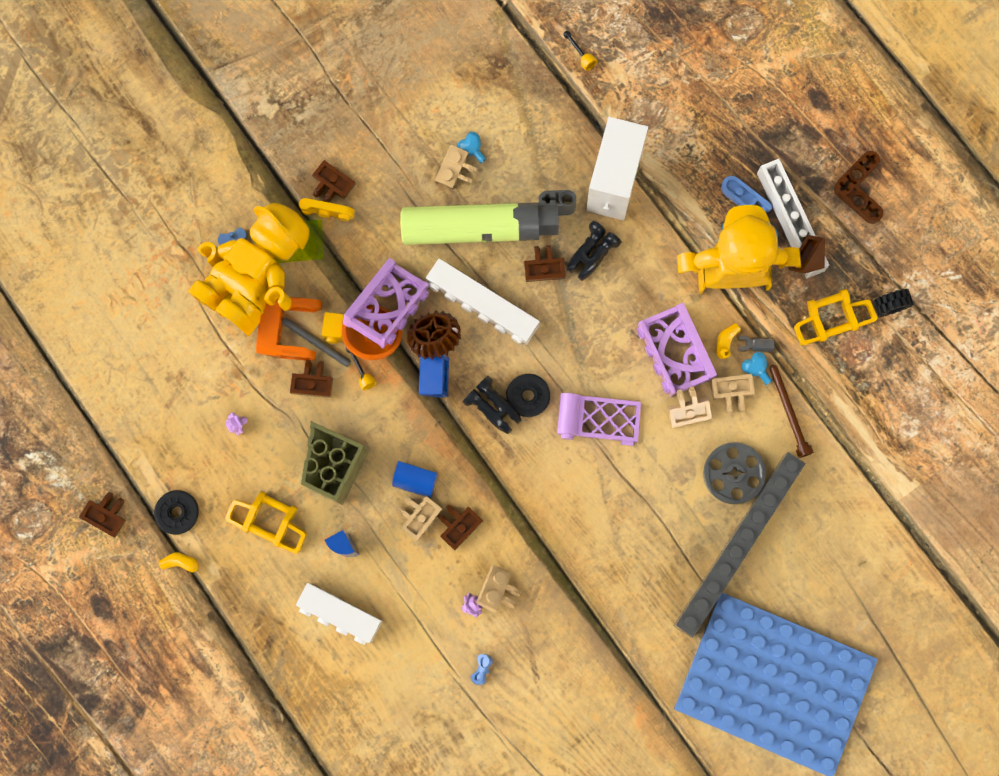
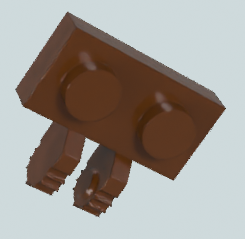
[312,160,356,203]
[524,245,565,282]
[290,360,333,398]
[79,492,126,538]
[437,505,483,551]

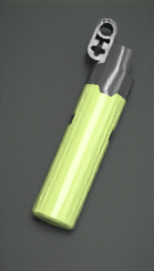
[400,190,576,245]

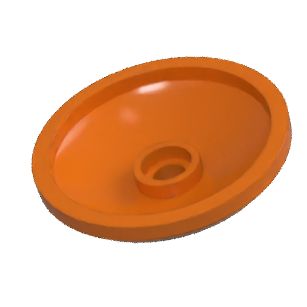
[342,305,402,360]

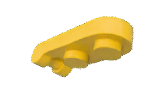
[299,198,355,222]

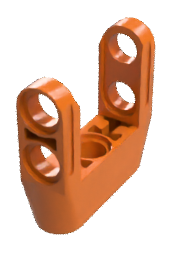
[256,297,322,361]

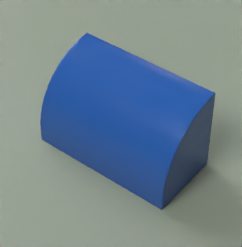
[419,355,449,398]
[392,461,438,499]
[325,530,359,557]

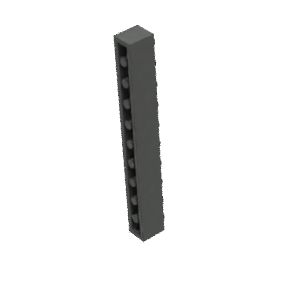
[673,452,806,638]

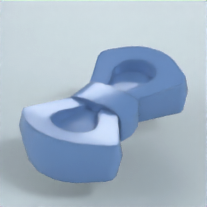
[218,227,247,245]
[470,654,493,685]

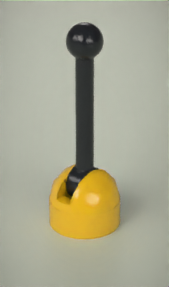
[563,31,598,71]
[346,347,377,391]

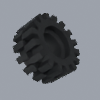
[873,289,914,317]

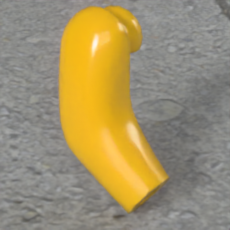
[716,323,741,359]
[158,552,199,572]

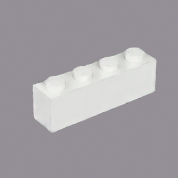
[296,583,383,645]

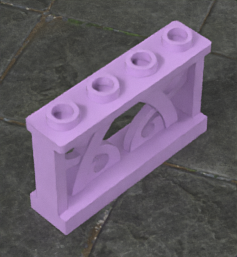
[343,258,429,349]
[636,303,717,397]

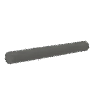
[282,317,351,367]

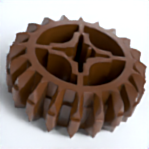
[407,310,461,361]

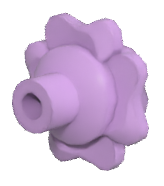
[226,412,247,436]
[462,593,482,617]

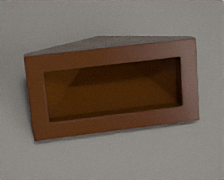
[788,235,825,274]

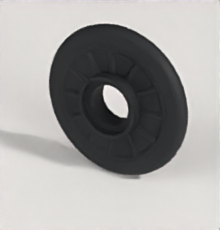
[506,374,550,417]
[154,490,199,535]

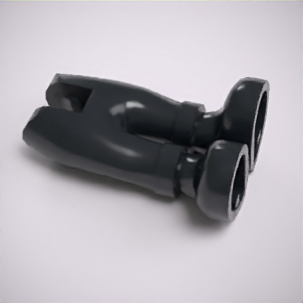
[567,221,622,281]
[462,376,522,434]

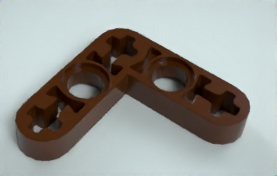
[834,151,883,224]

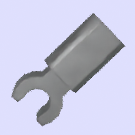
[738,335,774,352]

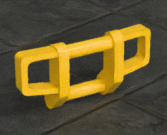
[794,288,877,346]
[225,491,307,554]

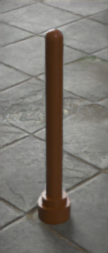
[770,364,814,458]

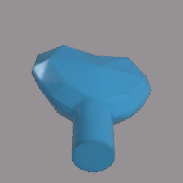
[457,132,486,164]
[742,352,772,385]

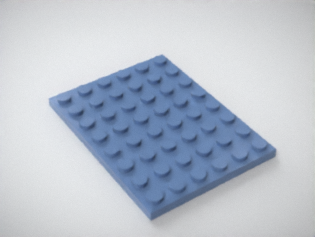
[674,593,878,776]

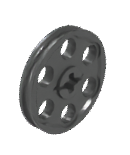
[703,442,766,504]

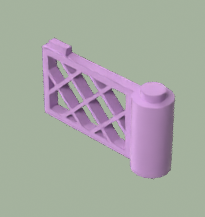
[557,393,641,446]

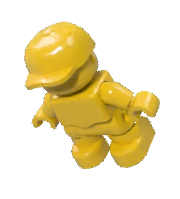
[187,203,310,336]
[677,205,801,294]

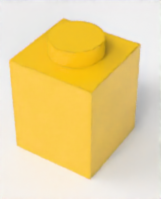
[321,312,344,344]

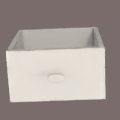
[586,117,648,221]

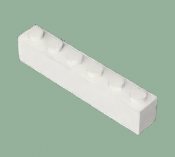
[757,159,829,279]
[426,259,540,345]

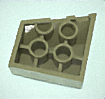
[301,421,370,505]

